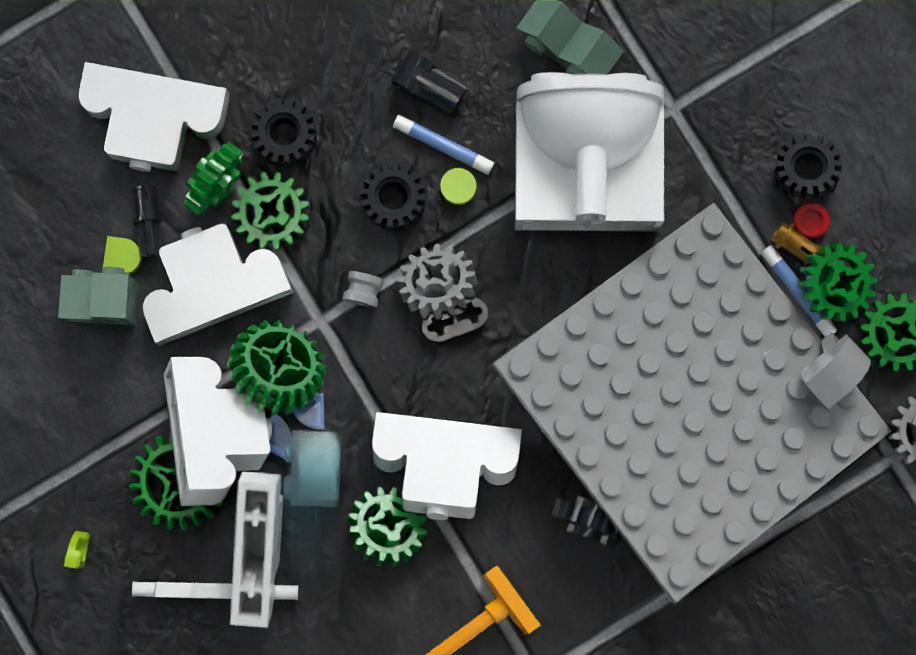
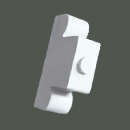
[79,62,230,172]
[143,224,293,346]
[164,357,272,506]
[372,412,522,520]
[230,472,283,628]

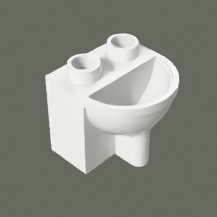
[515,72,664,232]

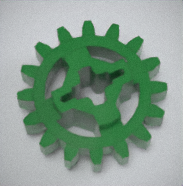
[183,142,244,216]
[231,172,310,251]
[798,243,878,321]
[858,293,916,372]
[346,487,427,567]

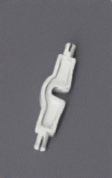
[132,581,298,601]

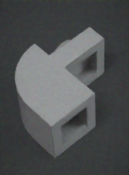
[802,332,871,409]

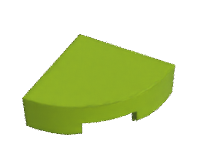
[64,531,90,569]

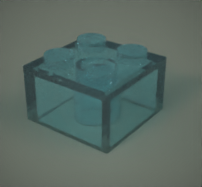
[284,431,341,508]

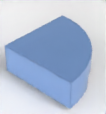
[293,394,325,430]
[269,414,293,461]

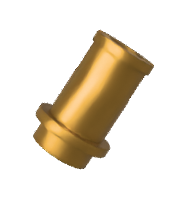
[771,222,819,265]

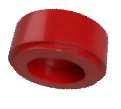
[792,203,830,240]

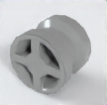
[342,271,384,308]

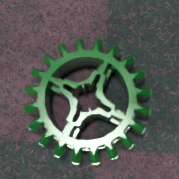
[227,319,326,416]
[129,433,223,530]

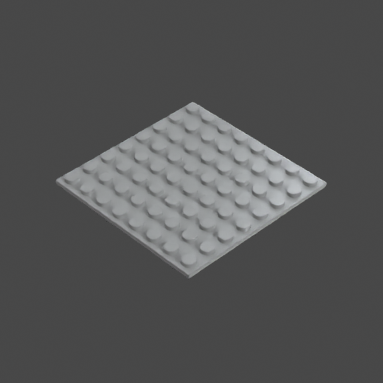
[492,203,891,603]

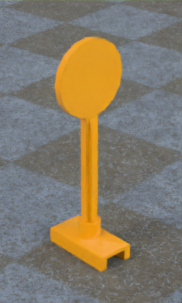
[426,566,540,655]

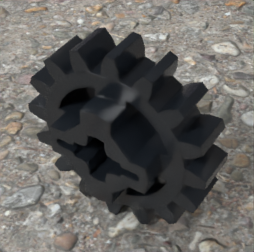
[551,496,627,546]

